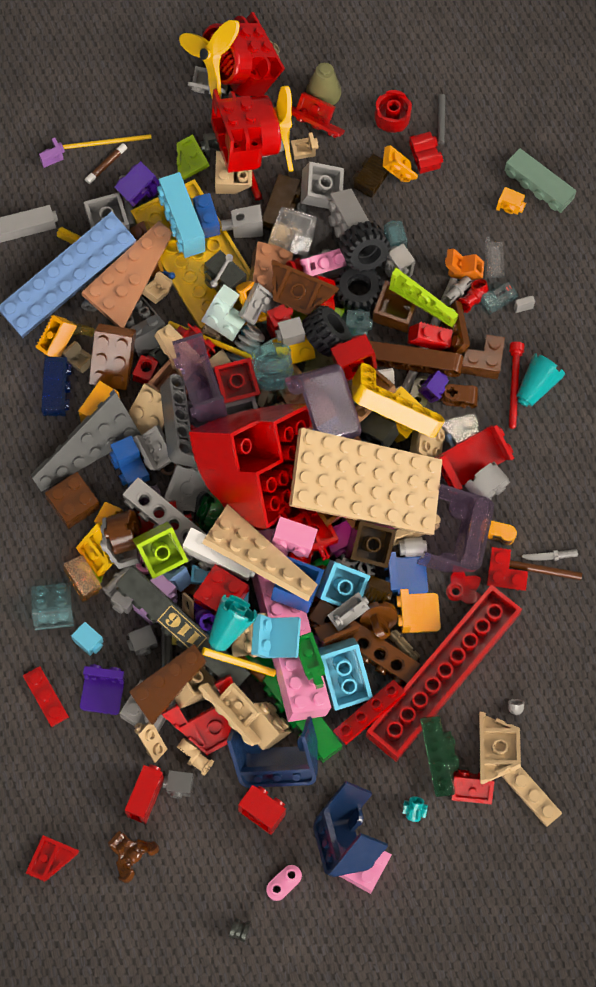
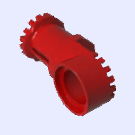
[458,279,489,313]

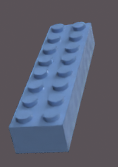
[0,211,136,338]

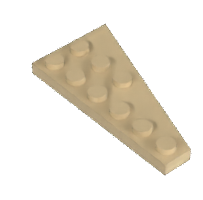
[202,504,318,601]

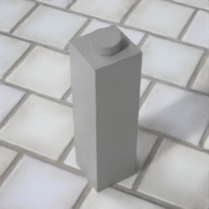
[0,205,58,243]

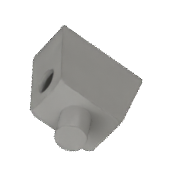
[221,205,263,238]

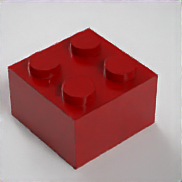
[331,334,377,383]
[212,357,260,405]
[193,564,249,616]
[238,785,286,835]

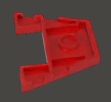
[162,674,233,755]

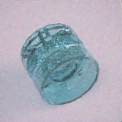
[251,343,295,391]

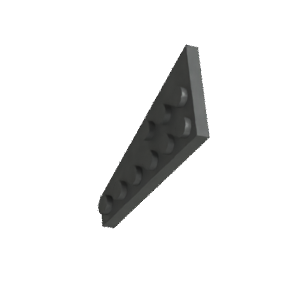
[31,389,141,492]

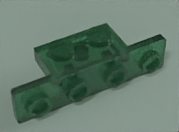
[420,715,459,797]

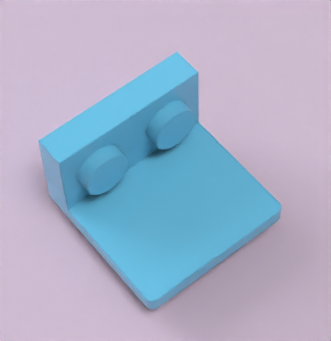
[251,614,301,658]

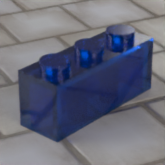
[41,357,72,416]

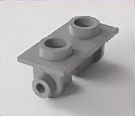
[327,592,370,632]

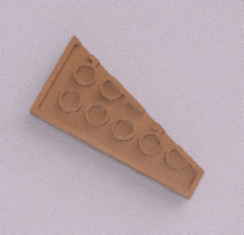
[82,221,172,328]

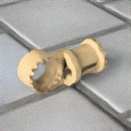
[177,738,214,776]

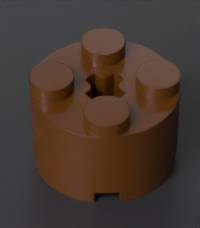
[104,510,142,554]

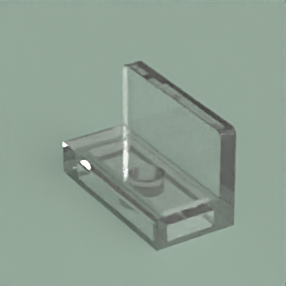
[484,236,505,278]

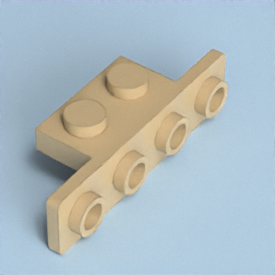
[198,683,262,746]

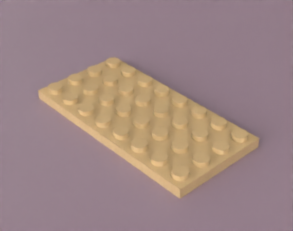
[289,428,442,536]

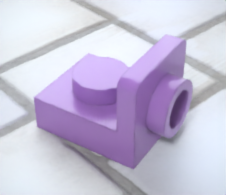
[39,138,65,167]

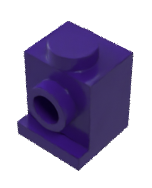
[418,370,449,403]

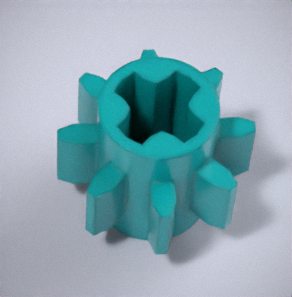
[402,796,428,822]

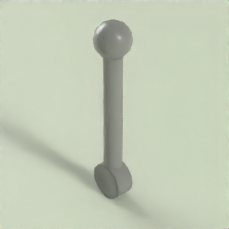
[210,254,233,288]

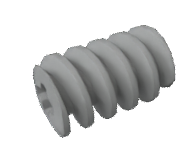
[226,323,265,361]

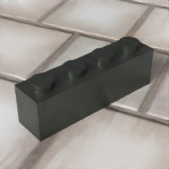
[327,393,399,447]

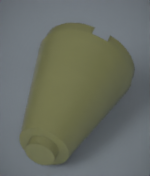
[306,63,341,105]

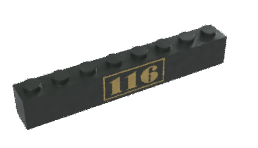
[116,565,251,687]

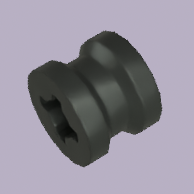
[229,918,251,943]

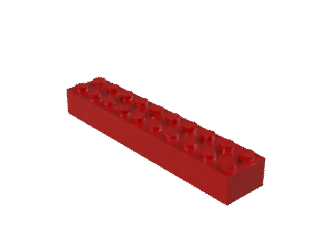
[365,585,522,762]

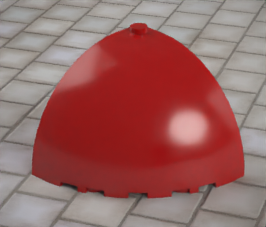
[189,403,312,529]

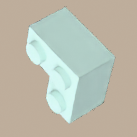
[201,285,246,342]

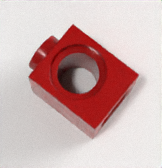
[132,355,159,385]

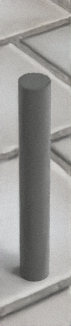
[437,94,445,144]

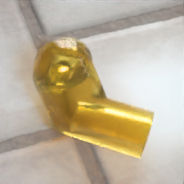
[72,322,95,337]

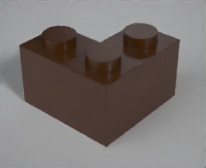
[461,334,505,380]

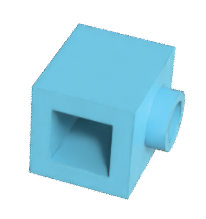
[71,622,103,656]

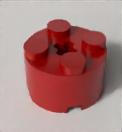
[375,90,412,133]

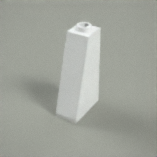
[183,528,256,581]

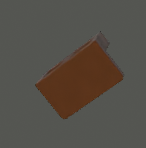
[314,621,360,647]

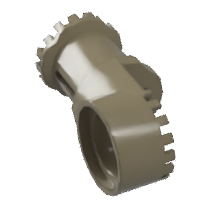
[201,324,239,346]

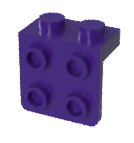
[80,664,125,715]

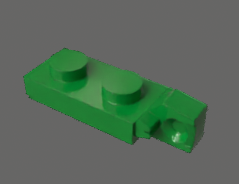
[298,632,325,689]

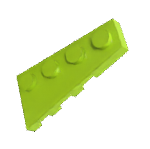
[389,268,458,327]

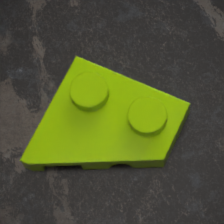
[177,134,210,180]

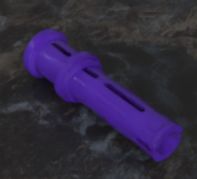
[194,602,215,631]

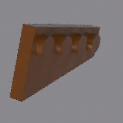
[129,644,207,725]

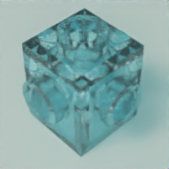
[346,309,373,336]

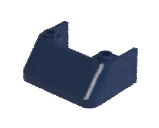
[227,716,318,788]
[313,781,388,877]

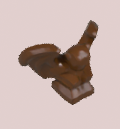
[108,831,160,883]

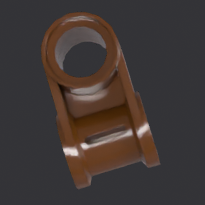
[441,384,478,409]

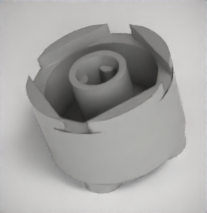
[465,462,510,506]

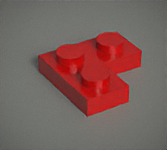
[487,547,528,591]

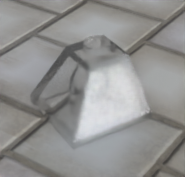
[270,206,317,257]

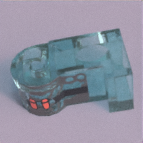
[481,282,518,315]

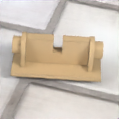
[134,722,167,763]

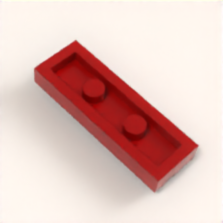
[23,666,69,727]

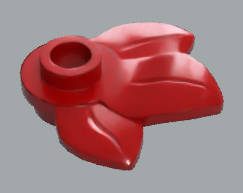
[446,568,481,604]

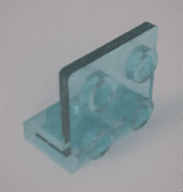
[31,583,74,630]

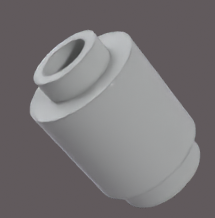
[399,537,427,557]

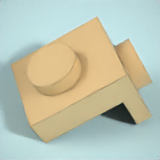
[291,132,319,160]
[142,271,173,304]

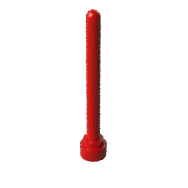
[509,342,524,429]

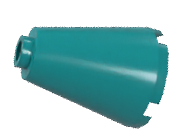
[517,353,565,407]
[208,595,258,652]

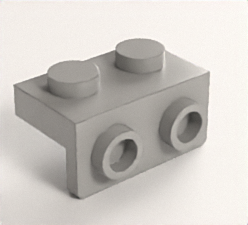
[133,425,172,470]

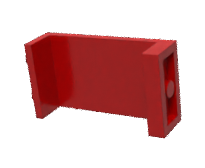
[434,425,514,492]

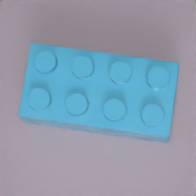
[157,172,206,258]

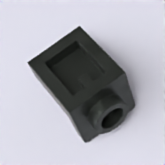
[201,133,220,158]

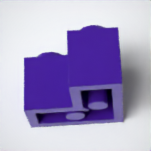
[115,161,159,207]

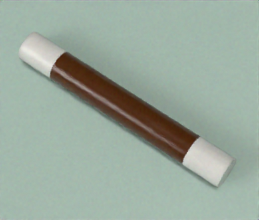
[85,143,127,184]

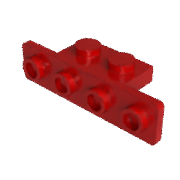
[291,92,345,137]
[334,680,406,745]

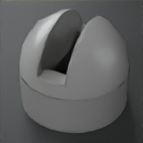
[508,699,524,715]

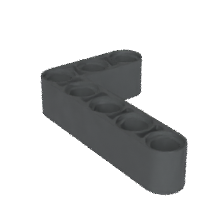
[160,374,198,468]

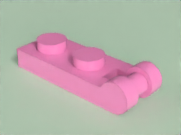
[300,248,347,276]

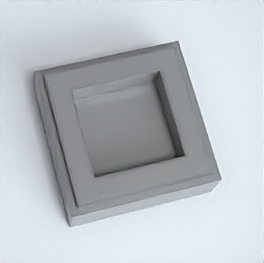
[514,296,535,313]

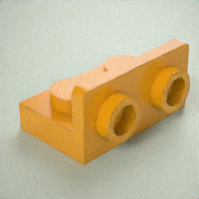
[383,145,418,182]

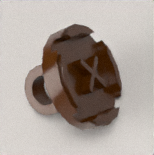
[359,601,398,640]

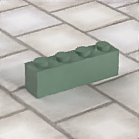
[504,148,577,213]

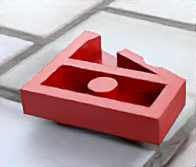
[26,835,79,882]

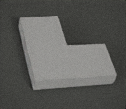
[238,283,281,325]

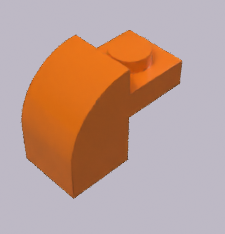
[445,248,484,280]

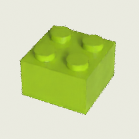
[132,521,188,579]

